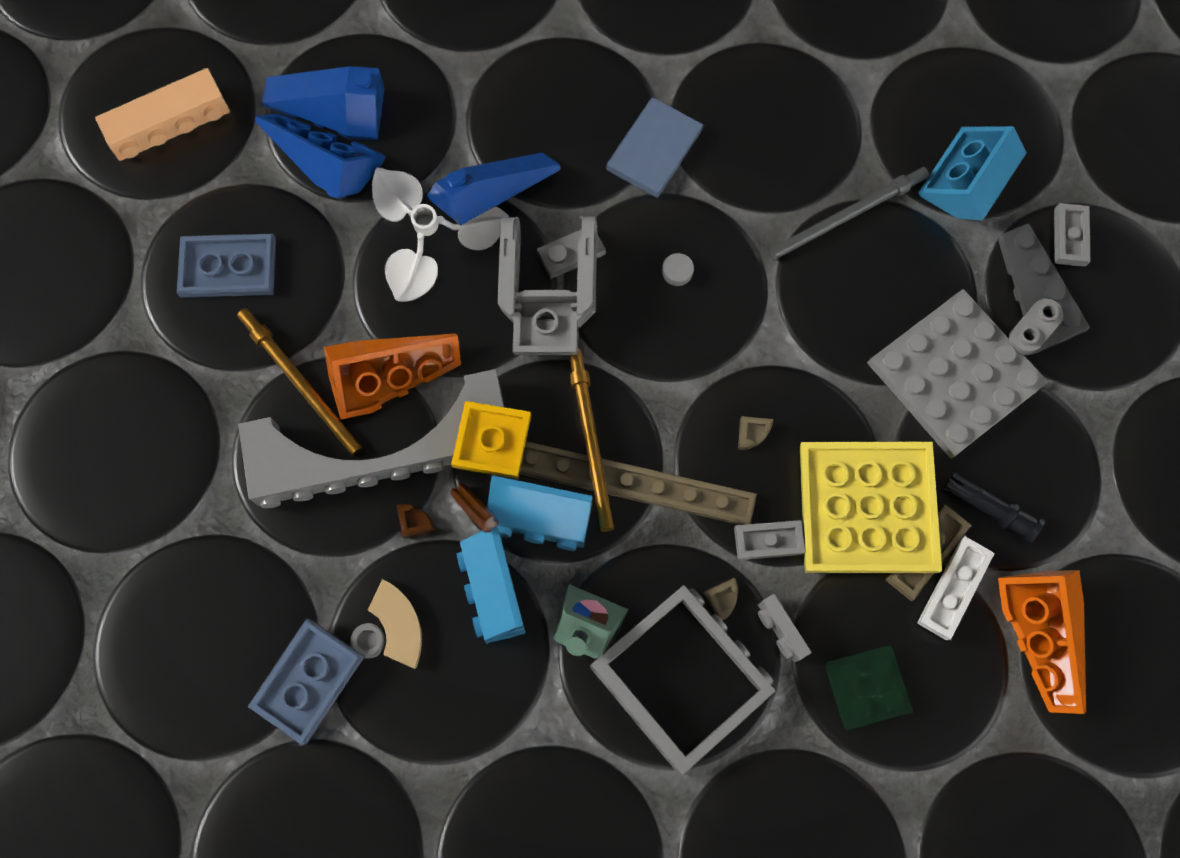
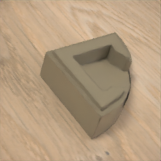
[738,416,773,450]
[704,578,738,621]

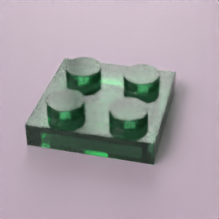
[824,645,913,730]

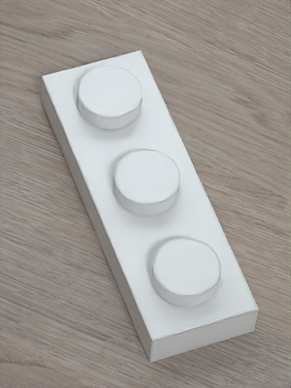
[917,536,995,640]

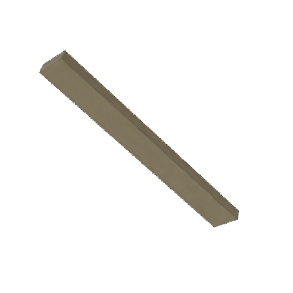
[520,441,757,525]

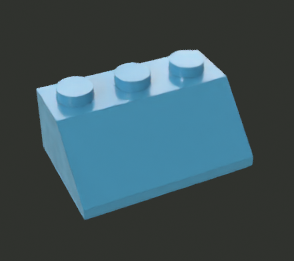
[918,126,1027,220]
[487,475,593,551]
[456,527,526,644]

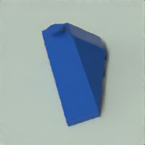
[263,66,385,141]
[255,114,386,198]
[428,153,561,226]

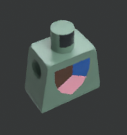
[553,584,628,658]

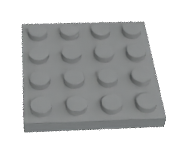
[868,289,1048,459]

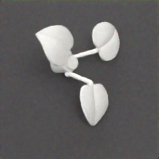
[372,168,509,302]

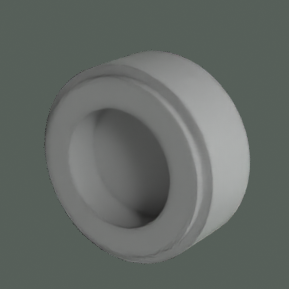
[662,253,694,286]
[350,623,386,658]

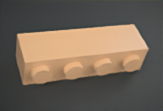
[95,68,230,161]

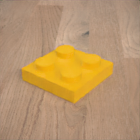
[451,401,531,479]

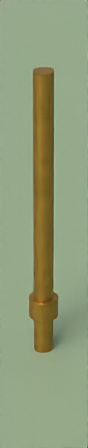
[237,308,363,456]
[569,349,614,532]

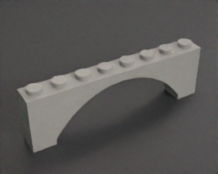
[238,369,504,508]

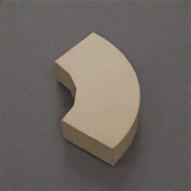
[368,579,422,669]

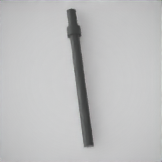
[769,167,929,260]

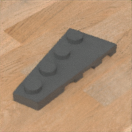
[998,223,1091,355]

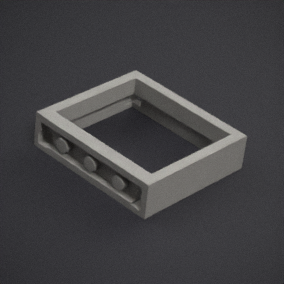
[590,585,776,775]

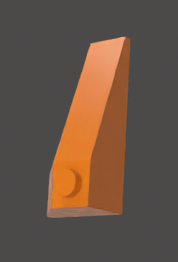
[324,334,461,420]
[998,570,1086,714]

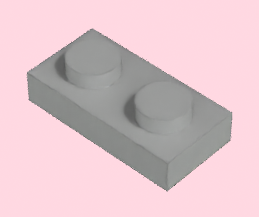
[1054,203,1090,267]
[537,229,606,279]
[734,520,806,560]
[758,594,812,663]

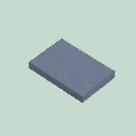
[606,97,703,198]
[177,234,276,298]
[248,619,365,746]

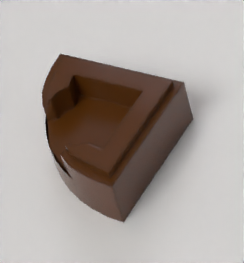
[397,504,436,538]

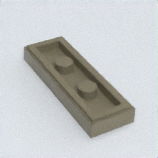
[885,505,972,601]

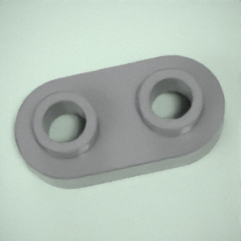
[1009,299,1063,355]

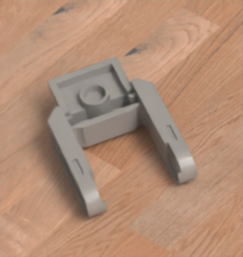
[498,216,597,355]

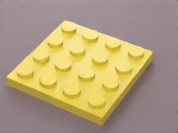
[800,442,942,573]

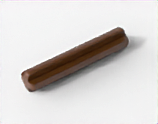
[451,483,498,533]

